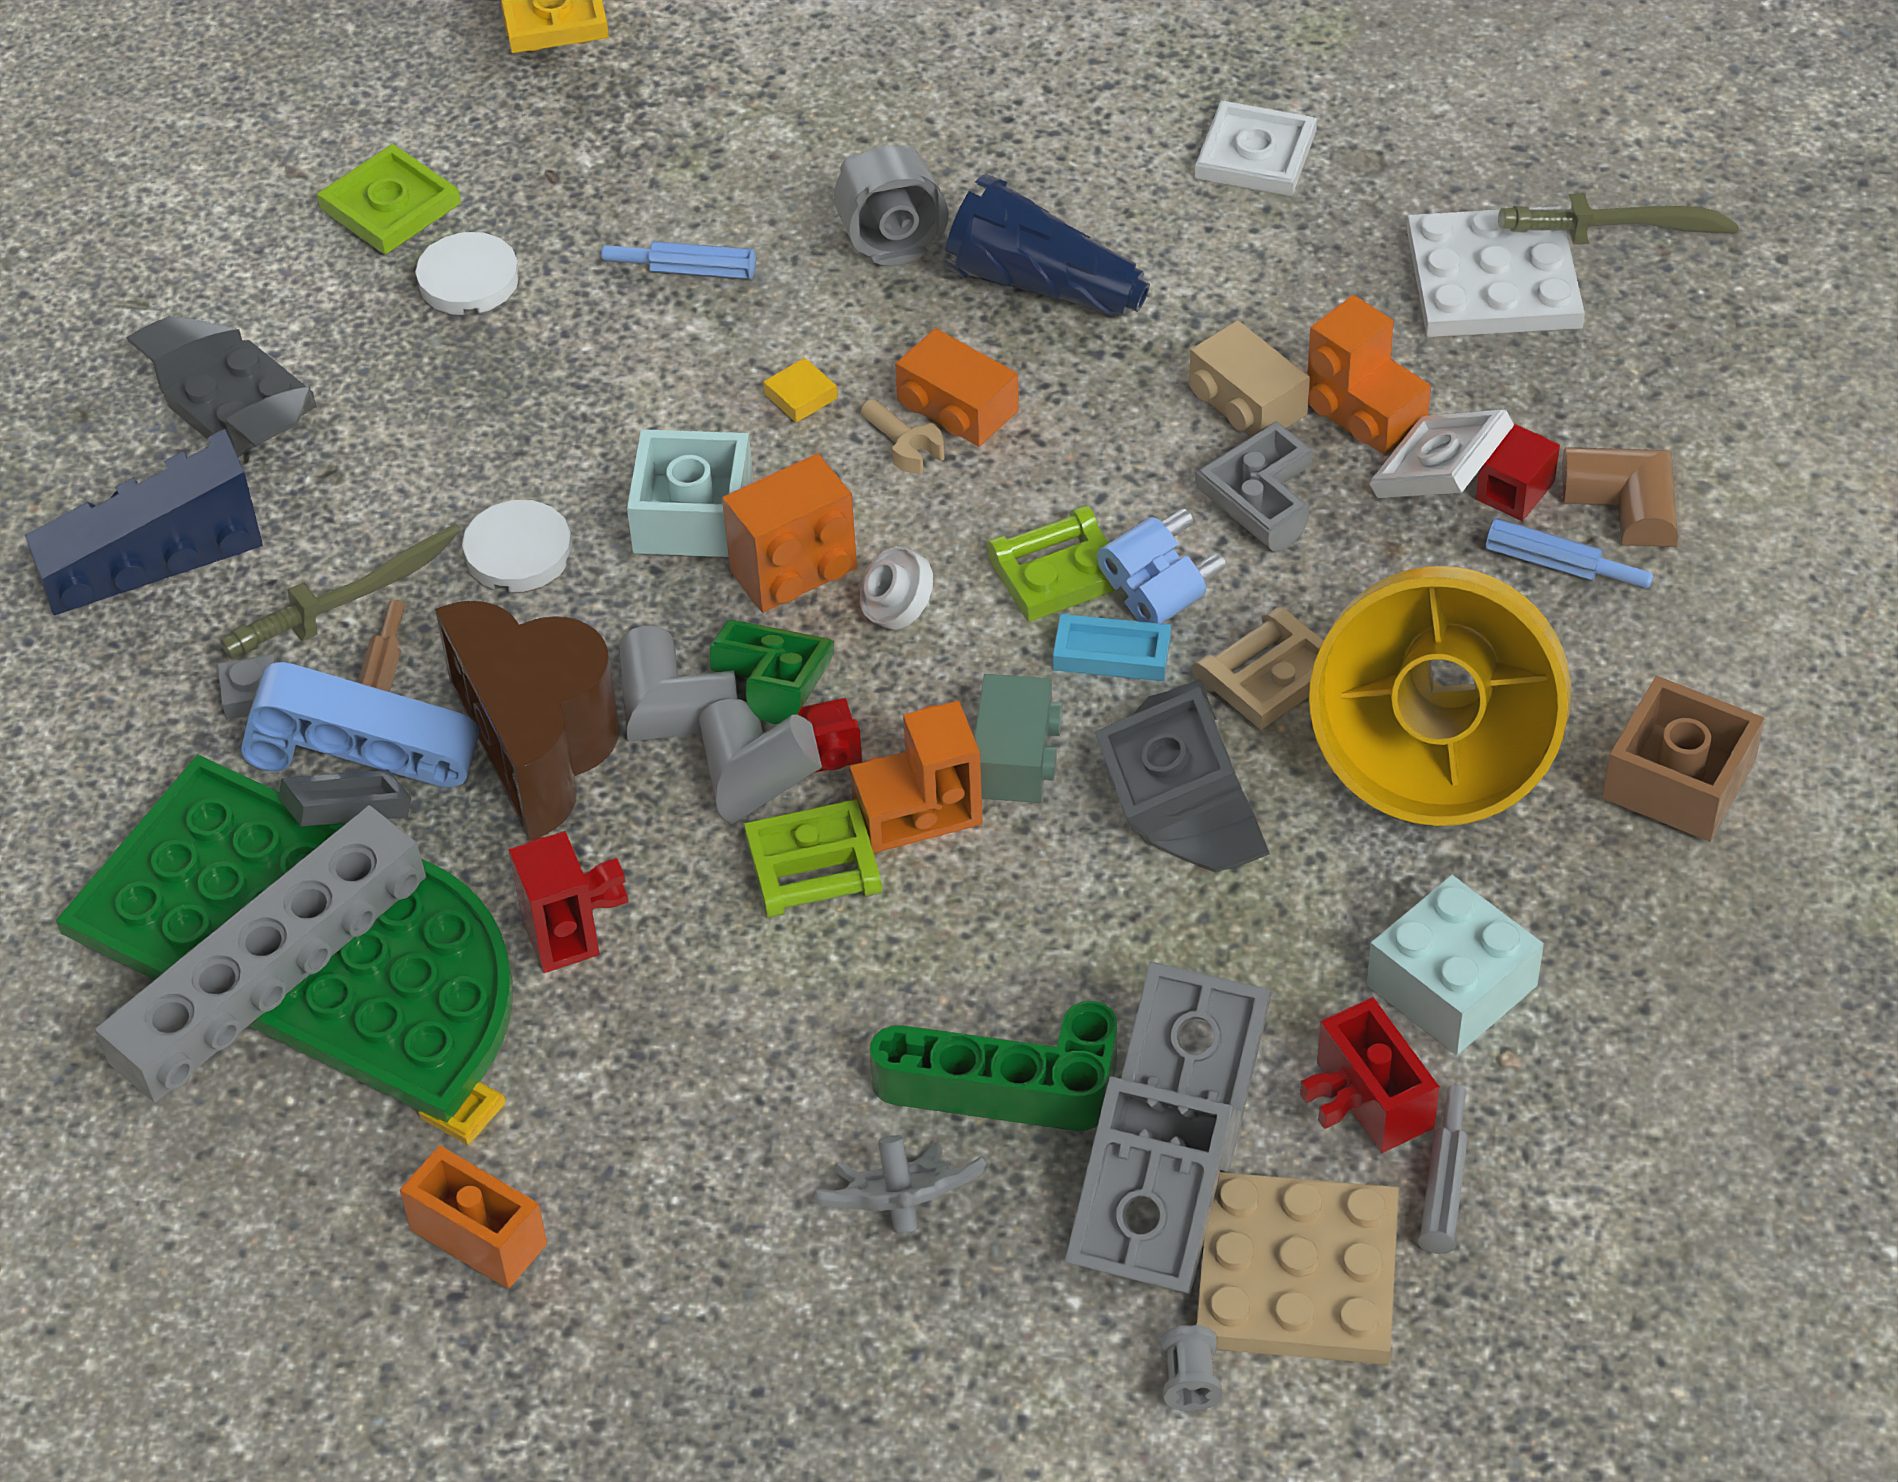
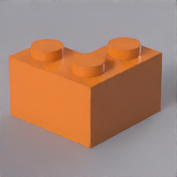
[1307,294,1431,456]
[849,700,983,853]

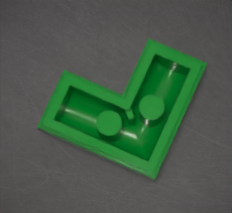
[710,619,834,724]

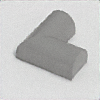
[1195,421,1313,552]
[619,626,737,742]
[699,699,822,825]

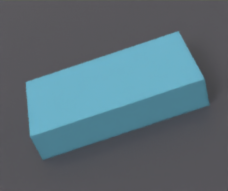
[1053,614,1171,681]

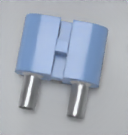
[1097,509,1226,624]

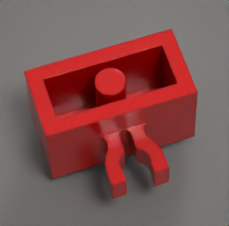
[508,831,629,973]
[1300,997,1440,1154]

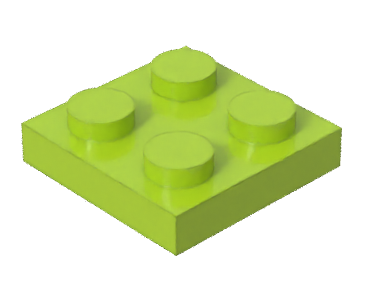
[317,143,461,255]

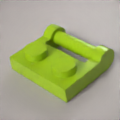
[986,505,1122,622]
[744,799,882,918]

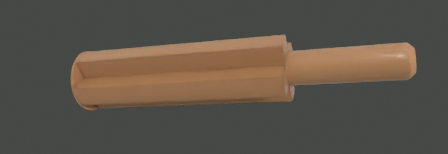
[358,600,405,692]

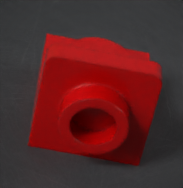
[797,698,862,773]

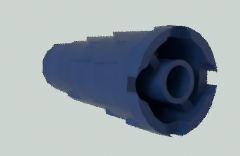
[943,174,1150,316]

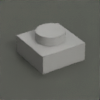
[218,654,275,720]

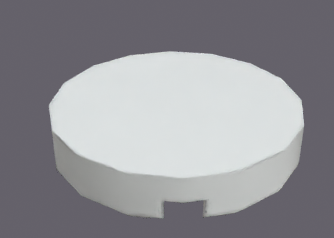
[415,232,519,315]
[462,500,573,592]

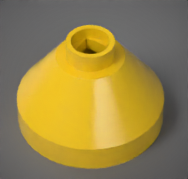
[1309,566,1571,826]

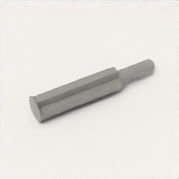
[1418,1084,1468,1254]

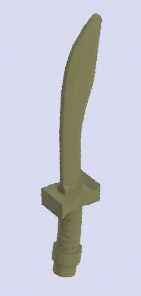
[1498,193,1739,245]
[220,524,460,659]

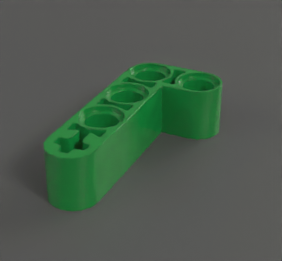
[870,1001,1117,1131]

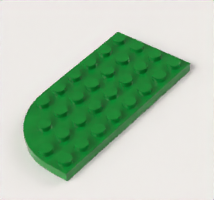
[56,754,513,1123]

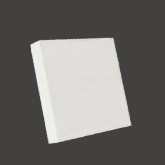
[1195,101,1317,196]
[1369,410,1514,498]

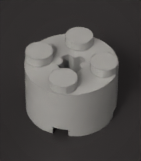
[834,145,949,266]

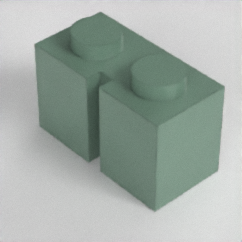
[975,674,1063,803]

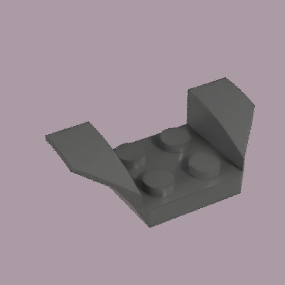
[127,316,317,457]
[1094,679,1270,873]

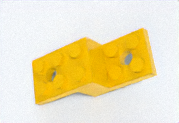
[499,0,609,53]

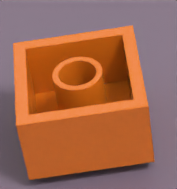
[722,453,857,613]

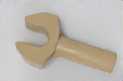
[861,398,945,474]

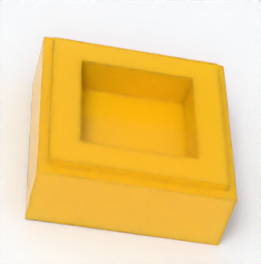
[763,357,838,423]
[419,1082,506,1146]

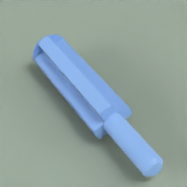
[601,241,756,280]
[1486,518,1653,588]

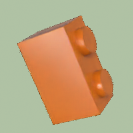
[895,328,1019,447]
[400,1145,547,1290]

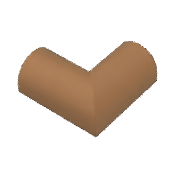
[1562,447,1678,547]

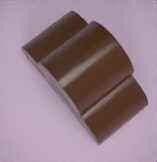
[435,601,620,841]

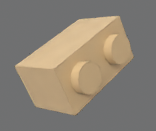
[1189,320,1310,437]

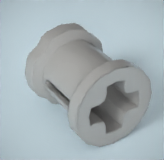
[1161,1325,1222,1412]

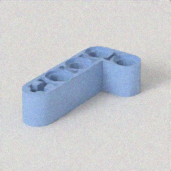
[241,662,479,787]

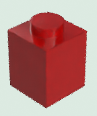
[1475,423,1560,522]

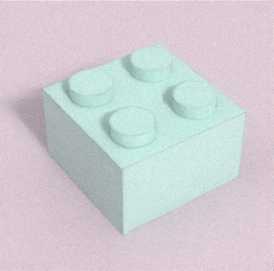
[627,429,753,557]
[1367,875,1544,1056]

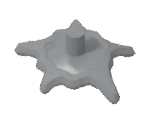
[814,1135,987,1233]

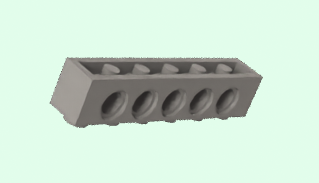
[94,805,426,1103]

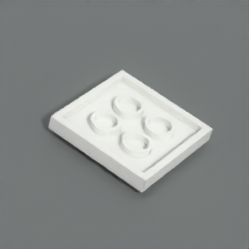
[1407,206,1585,337]

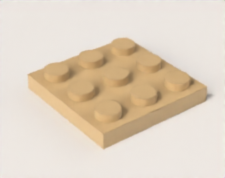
[1197,1172,1399,1365]

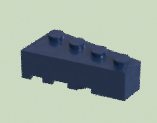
[25,429,263,616]

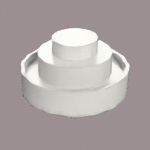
[860,546,933,630]

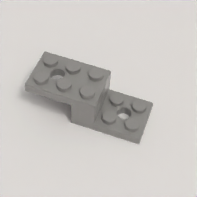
[1065,961,1272,1294]

